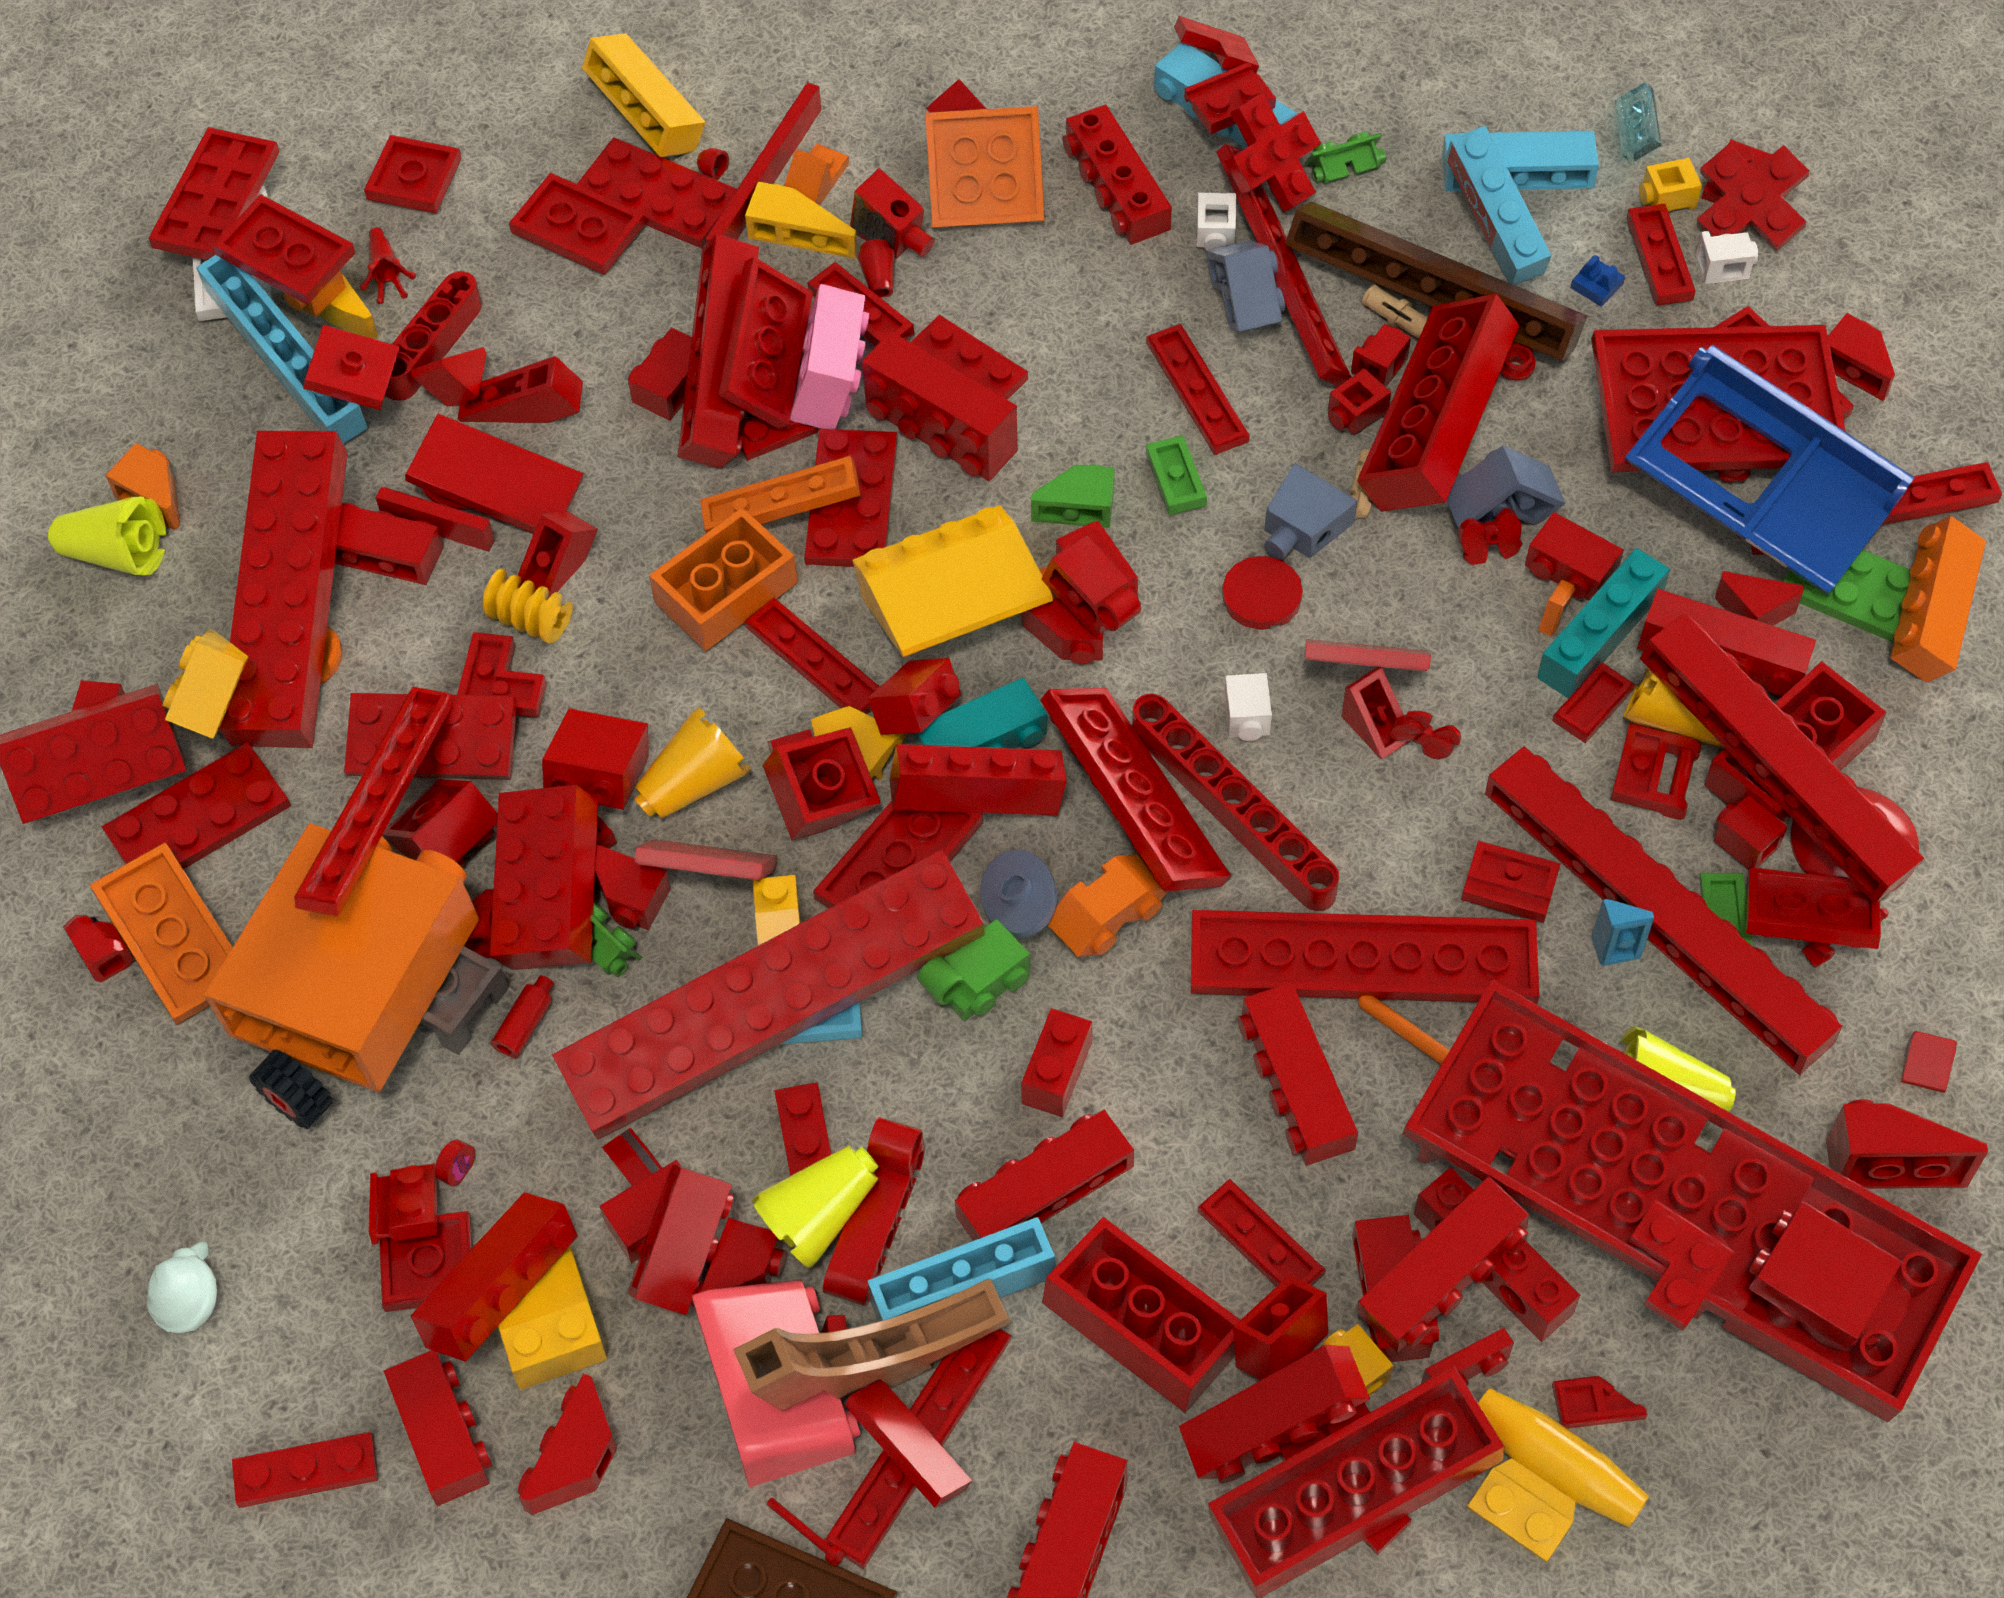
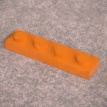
[700,456,860,533]

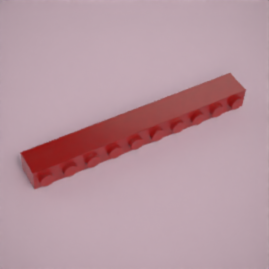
[1485,746,1843,1075]

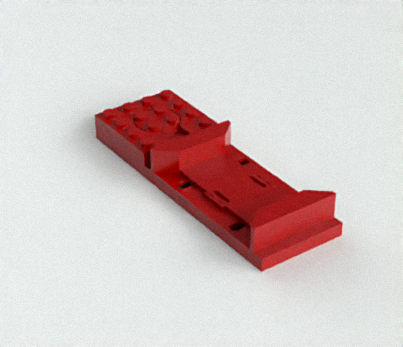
[1402,980,1982,1422]

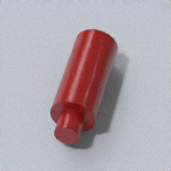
[490,975,554,1059]

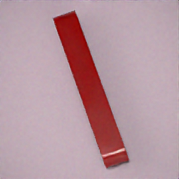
[1132,693,1339,911]

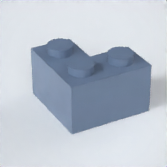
[1205,240,1285,332]
[1447,445,1566,528]

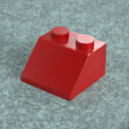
[762,727,881,841]
[382,779,498,866]

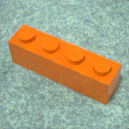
[1890,516,1986,682]

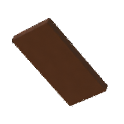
[687,1518,898,1598]

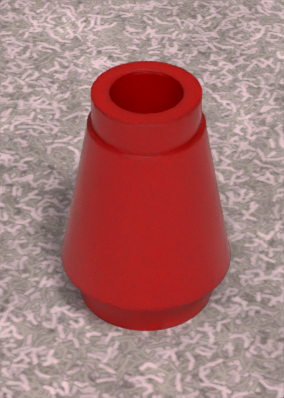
[857,239,895,298]

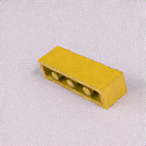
[582,33,705,157]

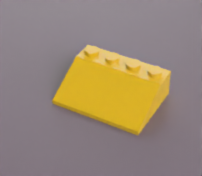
[853,505,1053,657]

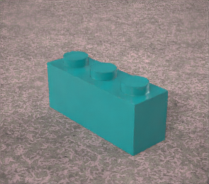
[914,677,1047,749]

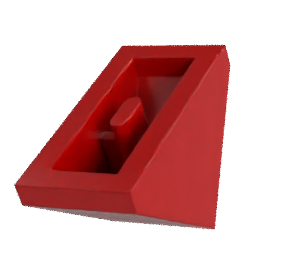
[410,347,487,406]
[1715,571,1804,626]
[1341,667,1411,759]

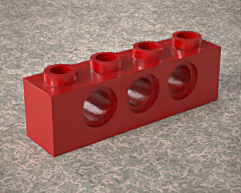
[1414,1167,1581,1342]

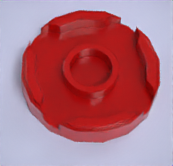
[1222,556,1303,630]

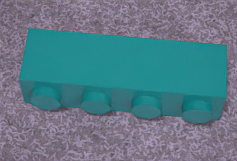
[1537,547,1670,698]

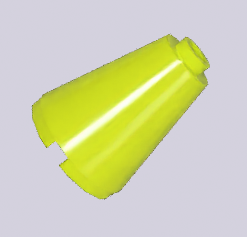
[48,496,166,576]
[1620,1026,1736,1112]
[752,1145,879,1268]

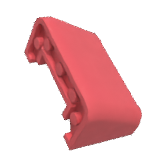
[692,1279,861,1488]

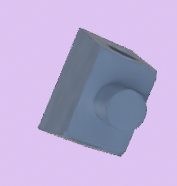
[1264,463,1357,560]

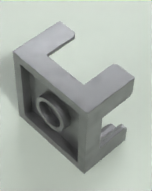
[420,946,509,1055]

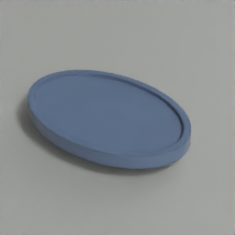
[980,850,1057,938]

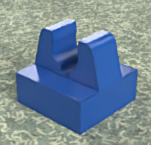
[1570,255,1625,307]

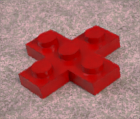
[1224,93,1321,212]
[1697,143,1810,251]

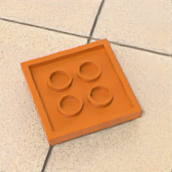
[925,106,1045,228]

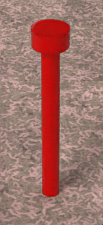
[767,1498,845,1566]

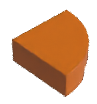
[1538,580,1575,636]

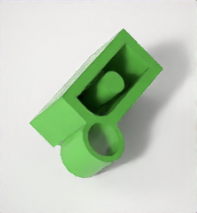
[917,919,1030,1022]

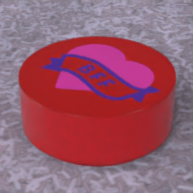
[435,1139,475,1186]

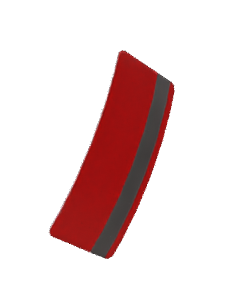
[601,1128,662,1186]

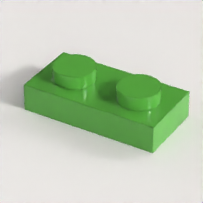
[1146,435,1207,515]

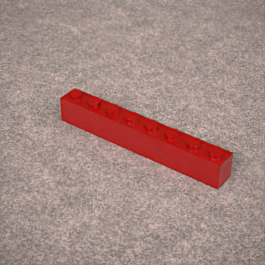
[1640,613,1925,904]

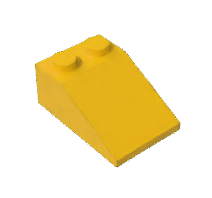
[498,1246,607,1390]

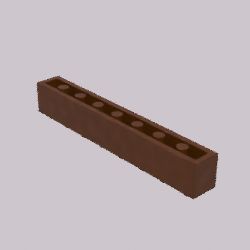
[1285,201,1588,361]

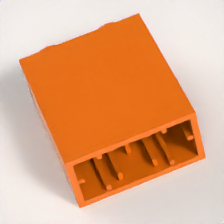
[204,823,479,1093]

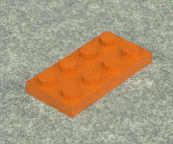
[90,842,233,1025]

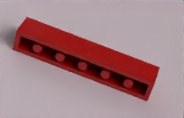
[677,234,759,469]

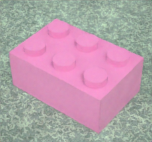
[790,284,869,429]

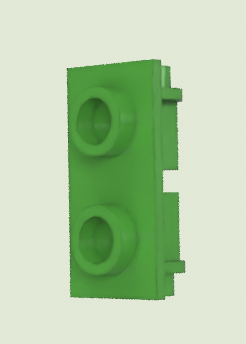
[1305,132,1386,184]
[591,902,643,977]

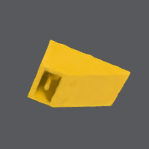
[162,628,248,739]

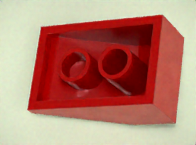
[1826,1099,1988,1189]

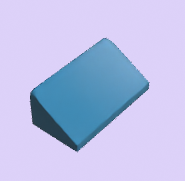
[1591,899,1654,966]

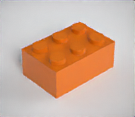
[649,507,798,652]

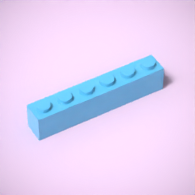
[196,255,368,444]

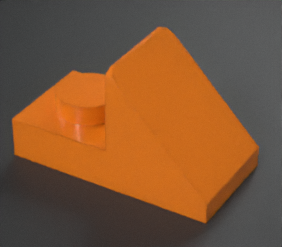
[784,143,849,206]

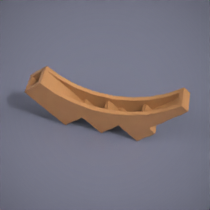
[733,1278,1012,1411]

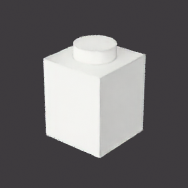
[1224,673,1272,741]

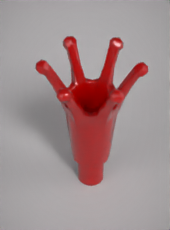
[360,227,416,304]

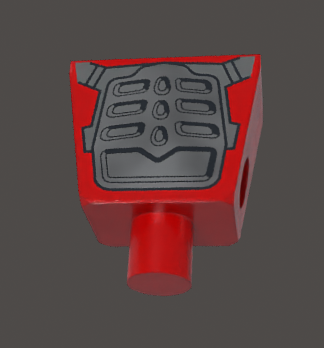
[850,168,935,259]

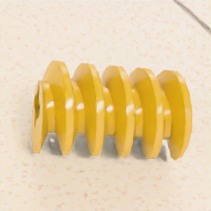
[482,568,573,644]

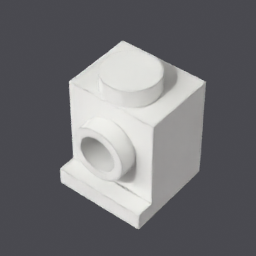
[1197,192,1236,250]
[1695,231,1758,284]

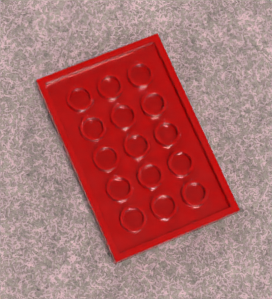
[1591,325,1846,473]

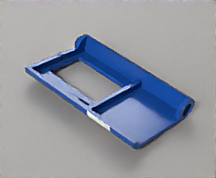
[1624,345,1915,595]

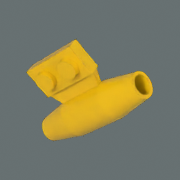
[1467,1388,1650,1563]

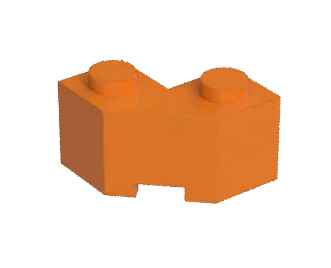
[1047,854,1167,957]

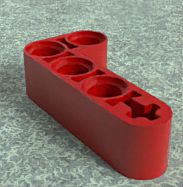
[368,271,482,401]
[823,1117,924,1306]

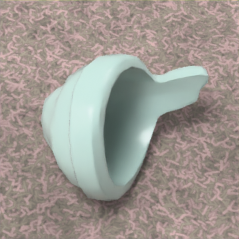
[147,1241,217,1334]

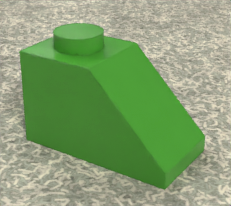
[1031,464,1115,528]

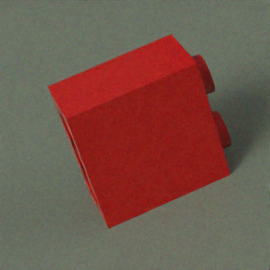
[542,708,649,810]

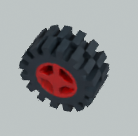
[249,1049,333,1129]

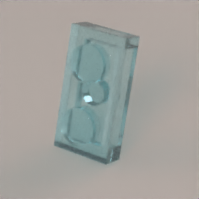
[1615,82,1662,162]

